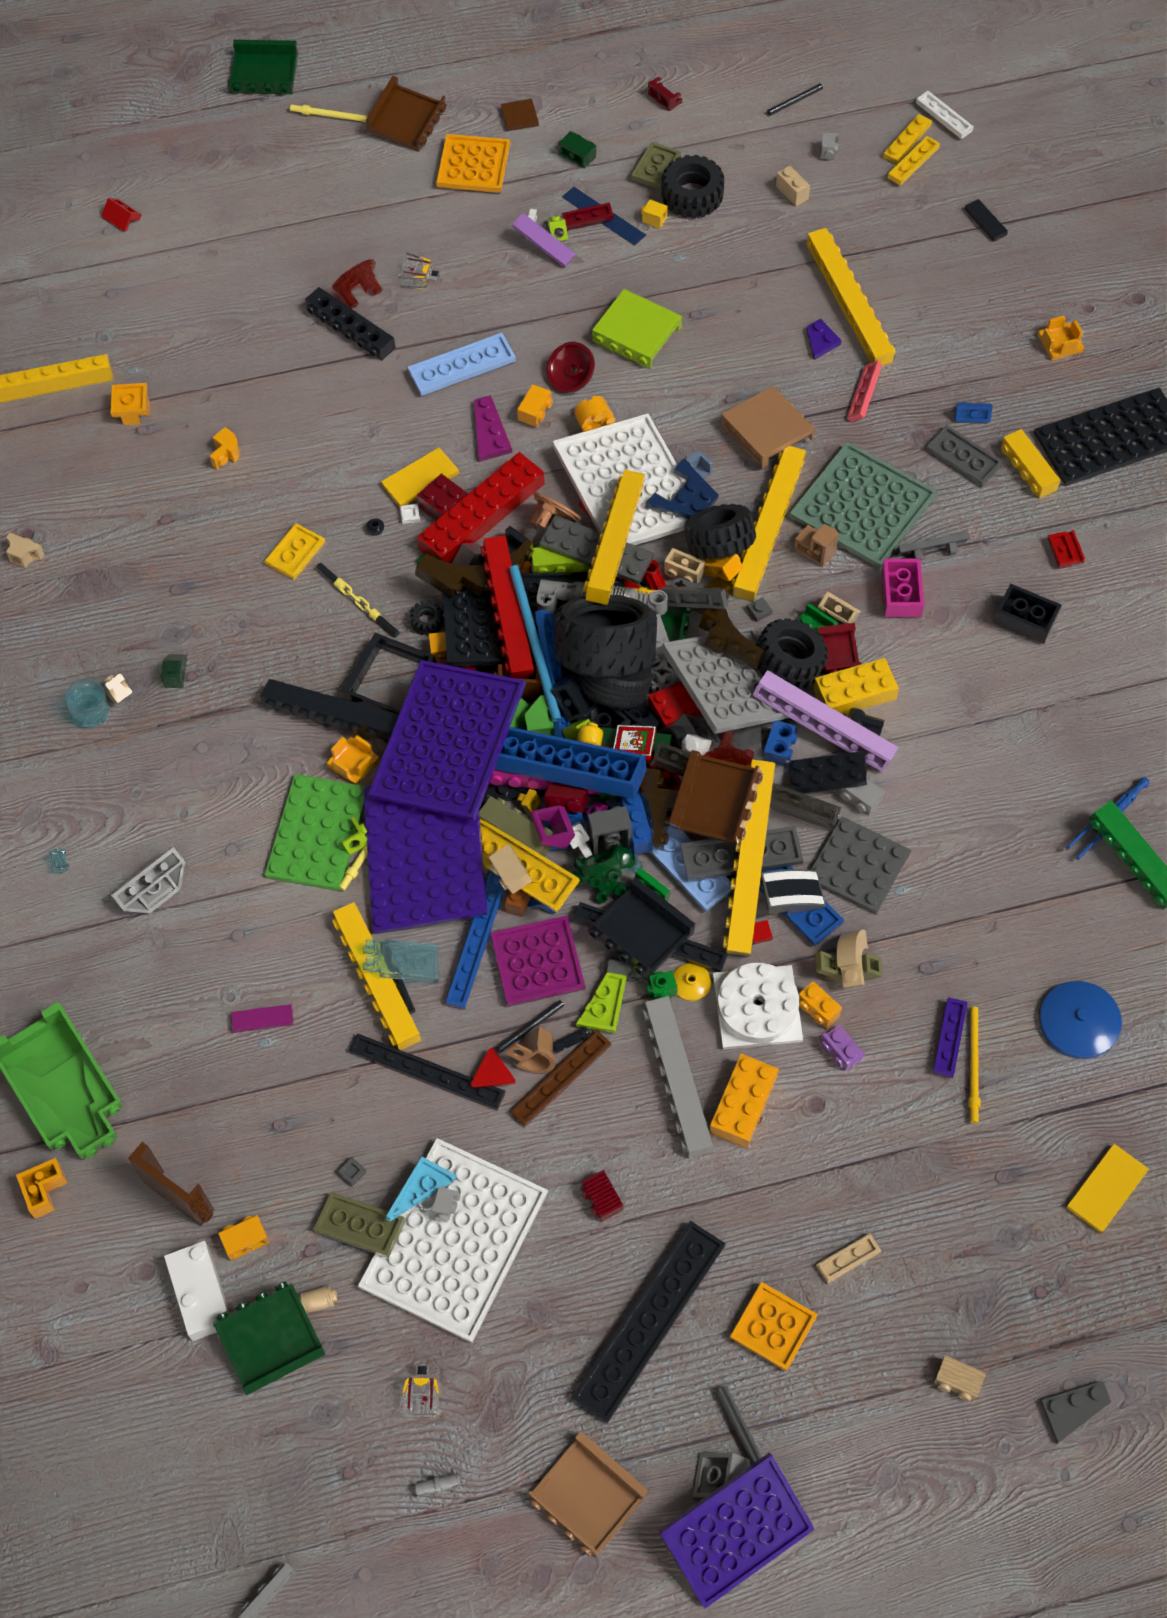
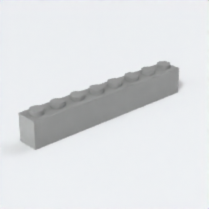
[642,996,713,1159]

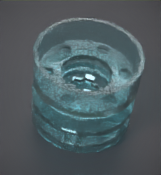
[65,679,109,729]

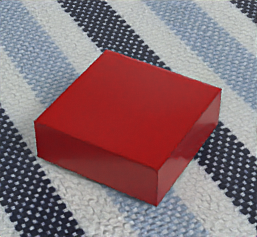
[752,920,773,945]

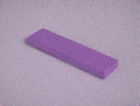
[512,213,575,268]

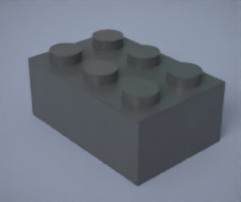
[588,806,632,859]

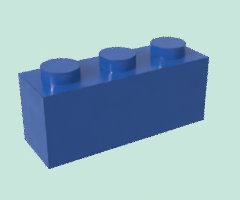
[620,790,653,855]

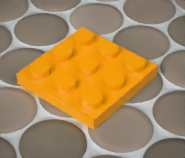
[730,1282,818,1372]

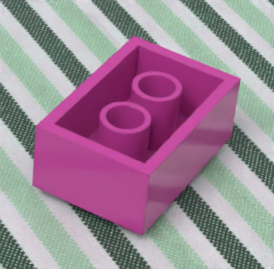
[881,559,924,617]

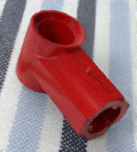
[643,560,667,590]

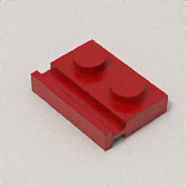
[1047,530,1085,568]

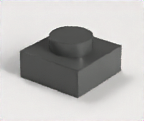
[747,597,773,622]

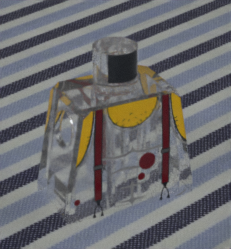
[398,252,440,289]
[399,1366,442,1418]

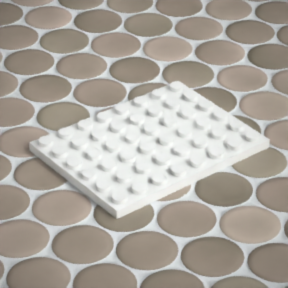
[552,414,688,545]
[358,1138,548,1343]

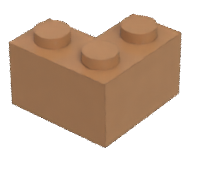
[794,524,839,567]

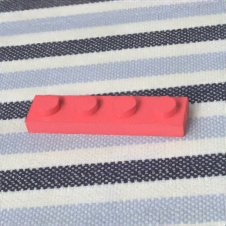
[847,361,882,422]

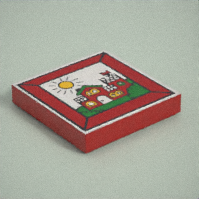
[613,725,656,760]

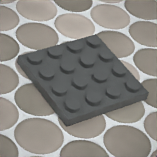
[811,816,911,915]

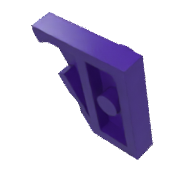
[807,319,841,360]

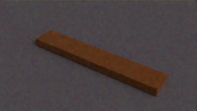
[510,1030,611,1128]

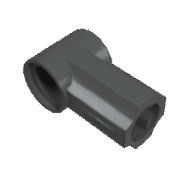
[607,957,646,983]

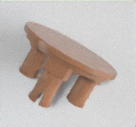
[529,492,581,528]

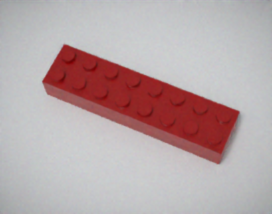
[417,452,545,563]

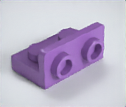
[820,1024,865,1071]

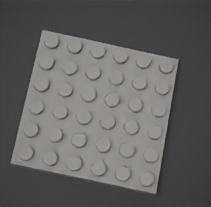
[661,627,790,734]

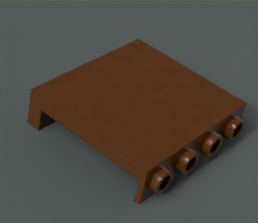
[366,76,447,152]
[669,750,763,845]
[128,1142,214,1226]

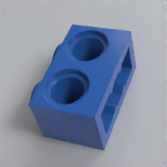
[763,721,798,766]

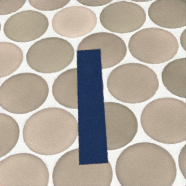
[562,187,646,245]

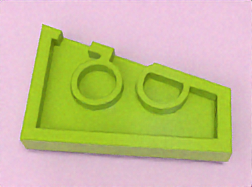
[576,972,627,1034]

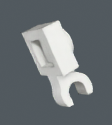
[570,821,592,858]

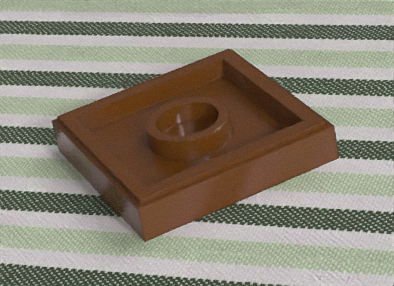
[501,98,539,131]

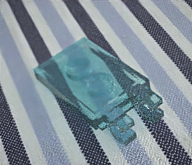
[363,939,439,983]

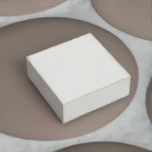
[400,504,420,524]

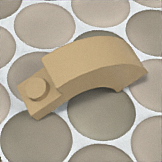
[837,930,868,988]

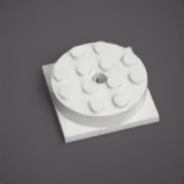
[713,963,803,1050]

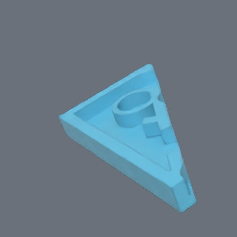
[386,1157,457,1221]

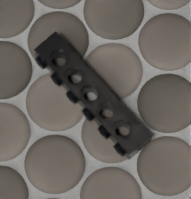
[305,287,395,361]

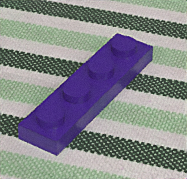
[933,997,968,1079]

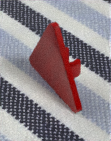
[471,1048,516,1088]

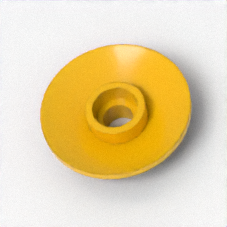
[674,963,711,1001]

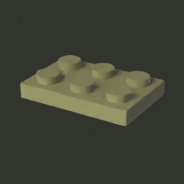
[631,142,681,190]

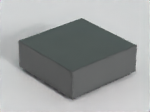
[337,1157,367,1187]

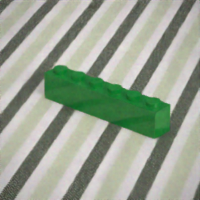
[1088,800,1167,909]

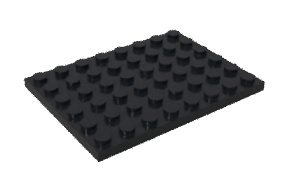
[442,572,587,666]

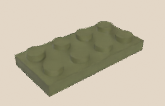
[313,1192,406,1258]

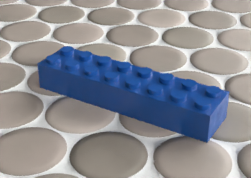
[495,727,647,799]

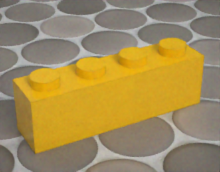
[1001,429,1060,499]

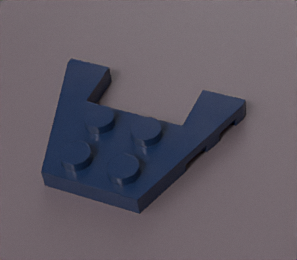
[645,459,719,519]

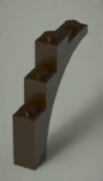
[415,539,534,598]
[693,577,764,668]
[601,744,679,851]

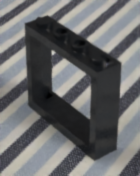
[341,633,436,714]

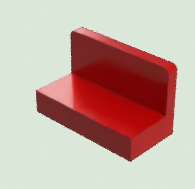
[101,198,142,231]

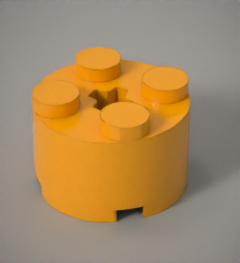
[574,396,616,432]

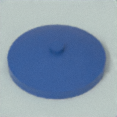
[1039,981,1122,1059]

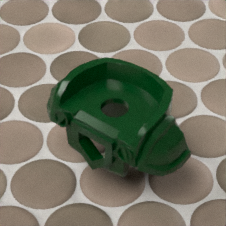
[571,843,636,903]

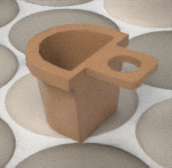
[506,1026,556,1074]

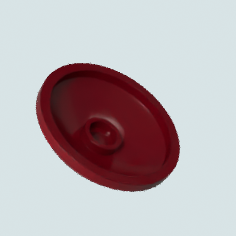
[546,342,595,393]

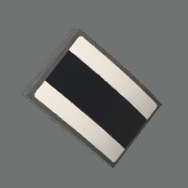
[760,869,826,915]

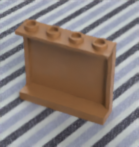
[722,386,815,468]
[528,1431,649,1558]

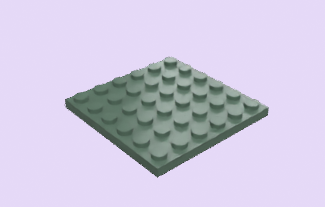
[789,442,938,569]

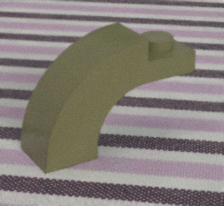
[815,951,882,982]

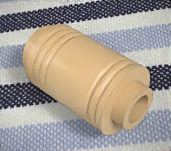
[299,1285,338,1314]

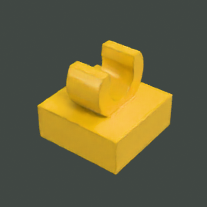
[517,789,542,816]

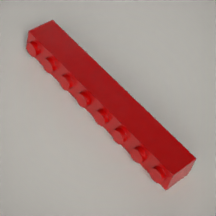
[480,535,534,679]

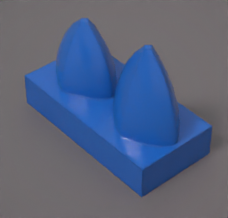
[955,401,992,423]

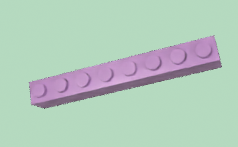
[753,670,898,772]

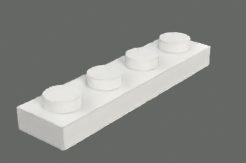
[916,91,974,139]

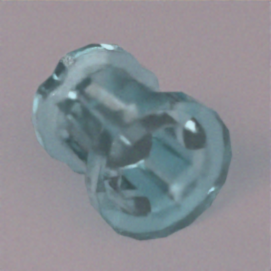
[48,848,70,873]

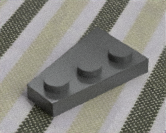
[1040,1381,1111,1444]

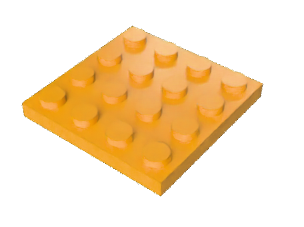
[436,134,511,193]

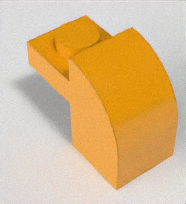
[210,427,240,470]

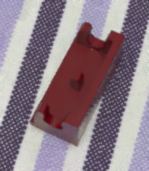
[648,77,682,111]

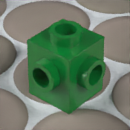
[646,971,678,1000]

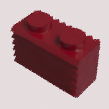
[545,783,588,813]
[580,1170,624,1222]

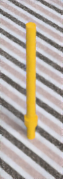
[968,1007,981,1124]

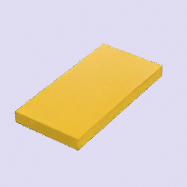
[381,447,459,507]
[1066,1144,1149,1234]

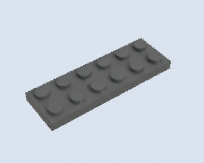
[540,515,654,585]
[680,826,803,882]

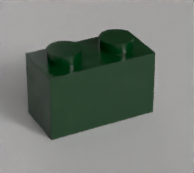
[559,131,596,169]

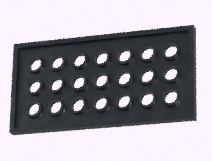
[1034,387,1167,486]

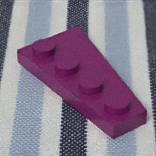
[474,395,512,462]

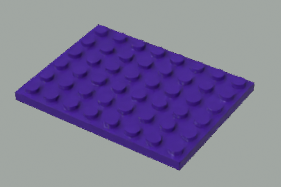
[368,660,526,821]
[364,786,488,934]

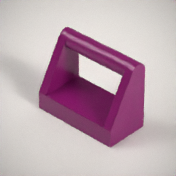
[530,805,575,848]

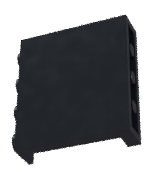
[588,877,696,979]

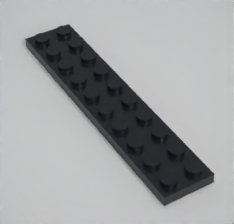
[571,1220,726,1424]

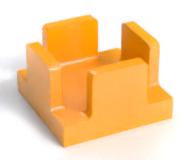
[1038,315,1084,361]
[111,383,150,425]
[326,735,380,785]

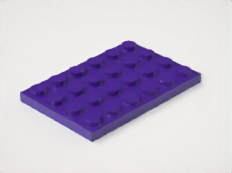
[658,1453,815,1609]

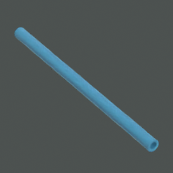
[509,565,561,722]

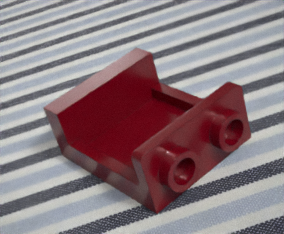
[817,623,861,675]

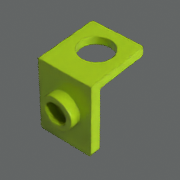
[545,215,568,241]
[342,817,368,855]

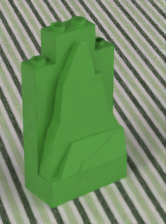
[0,1001,124,1160]

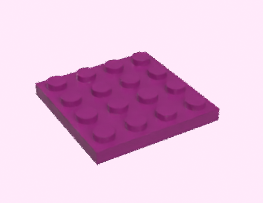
[490,916,585,1007]

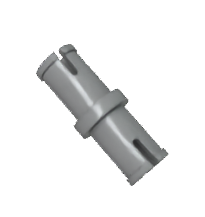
[415,1472,462,1498]

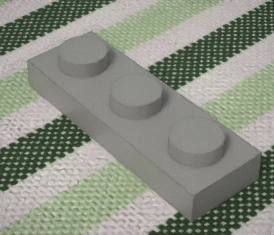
[239,1563,296,1618]

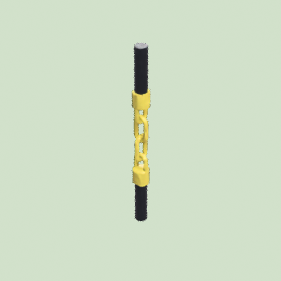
[317,563,400,637]

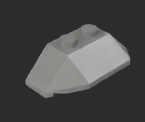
[111,847,186,914]

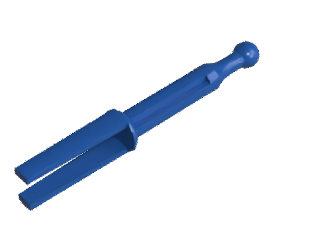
[1065,777,1150,860]

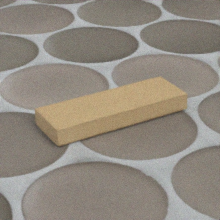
[816,1233,881,1284]

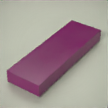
[232,1004,294,1033]

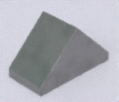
[452,543,481,565]

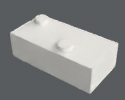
[164,1241,230,1341]

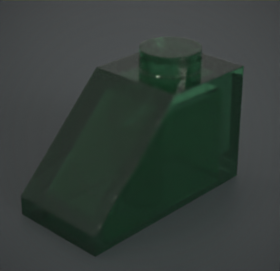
[161,654,188,688]

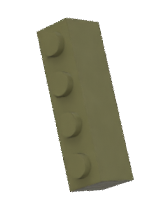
[479,796,553,857]

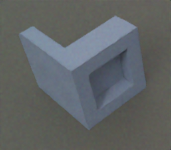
[686,450,713,479]

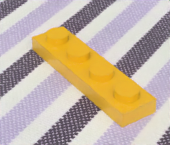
[883,114,932,165]
[888,136,940,186]

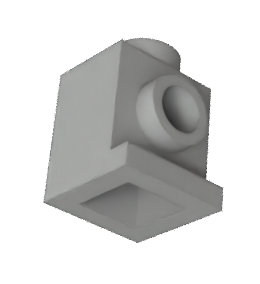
[821,132,839,159]
[432,1187,461,1222]

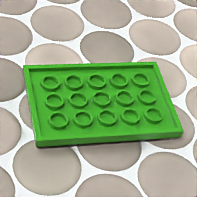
[265,774,367,892]

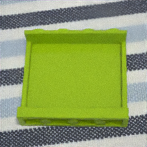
[592,289,682,369]

